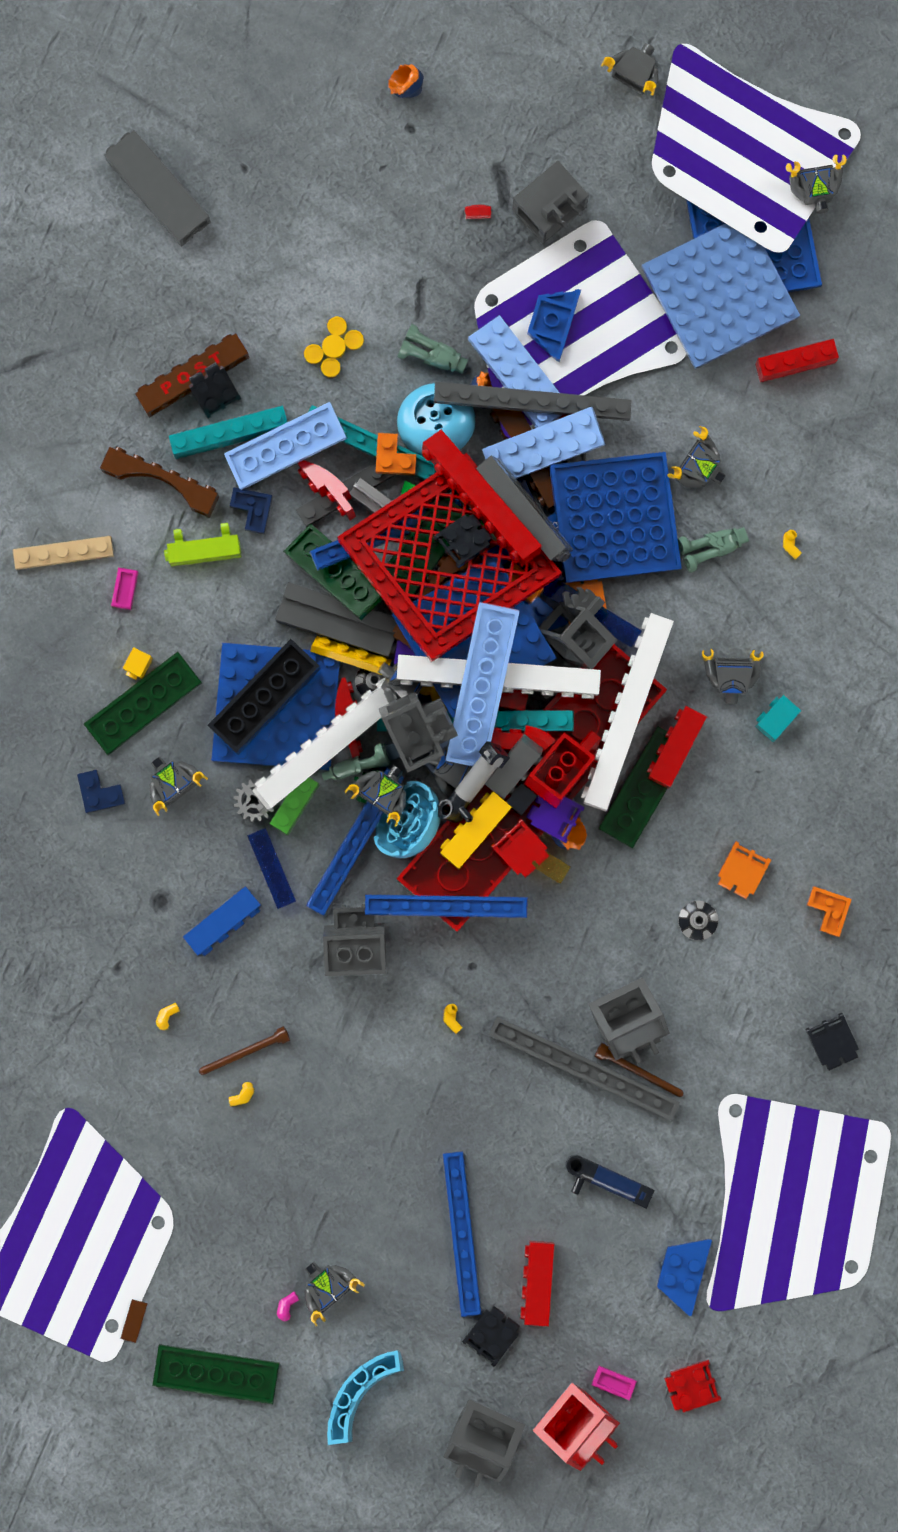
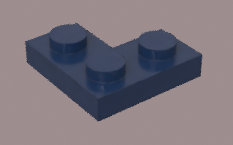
[230,487,273,535]
[77,770,125,813]

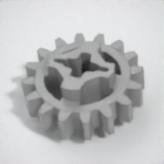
[234,779,277,822]

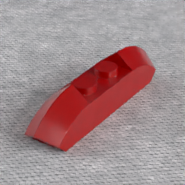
[491,726,556,751]

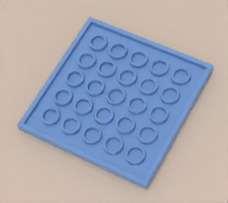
[641,223,800,369]

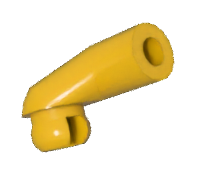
[783,530,802,560]
[156,1002,180,1030]
[443,1004,463,1034]
[229,1082,254,1107]

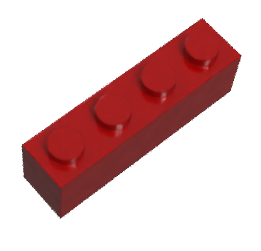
[755,339,839,383]
[647,706,707,789]
[520,1240,554,1327]

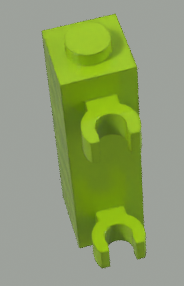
[164,523,241,567]

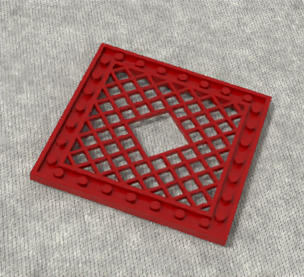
[337,453,562,662]

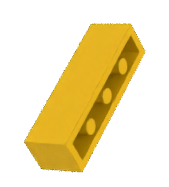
[440,791,512,869]

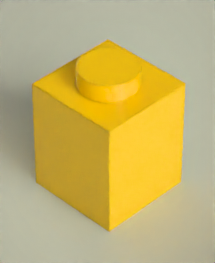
[123,647,153,680]

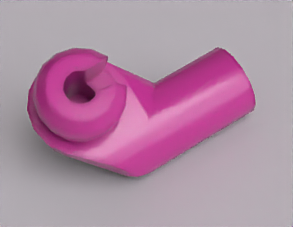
[277,1291,300,1322]

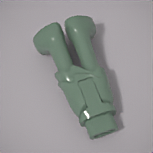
[397,324,468,374]
[678,527,749,573]
[322,743,391,781]

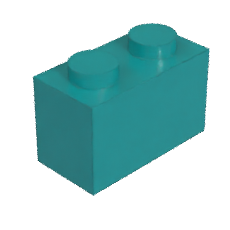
[755,695,802,742]

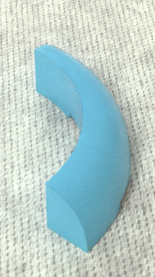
[327,1350,404,1445]

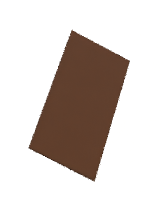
[120,1299,148,1343]

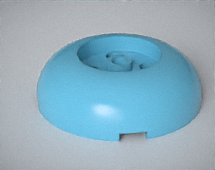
[397,383,476,457]
[374,781,441,858]

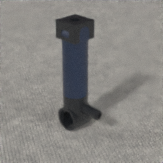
[565,1155,655,1209]

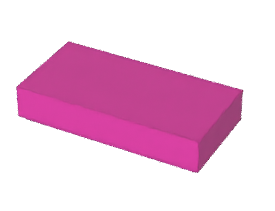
[111,567,138,610]
[591,1365,637,1401]

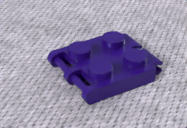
[526,795,585,843]

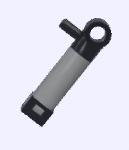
[438,741,510,823]

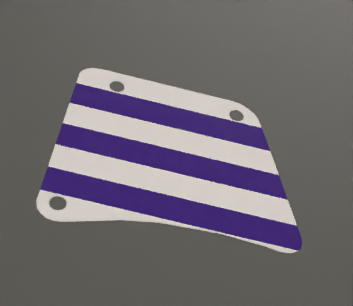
[652,44,861,252]
[474,220,686,438]
[706,1094,891,1311]
[0,1108,174,1362]

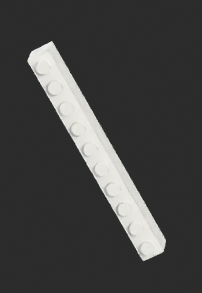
[581,613,674,812]
[396,655,601,699]
[252,678,388,809]

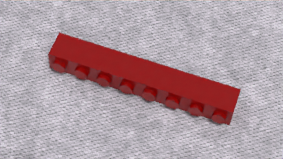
[422,429,542,567]

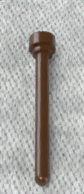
[199,1026,290,1075]
[594,1043,684,1097]

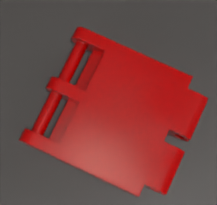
[490,818,549,878]
[664,1360,721,1412]

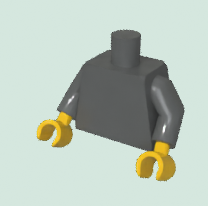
[601,43,658,96]

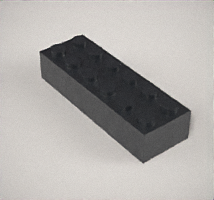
[207,639,321,755]

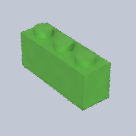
[270,777,320,835]

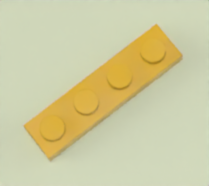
[310,636,392,675]

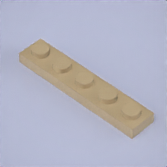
[13,536,114,570]

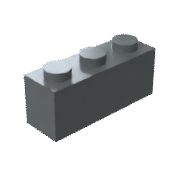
[485,734,543,799]

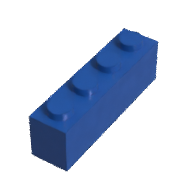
[183,886,262,956]

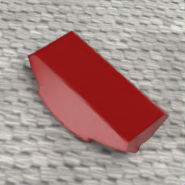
[465,205,491,219]
[580,730,601,753]

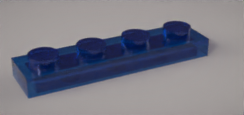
[247,828,296,909]

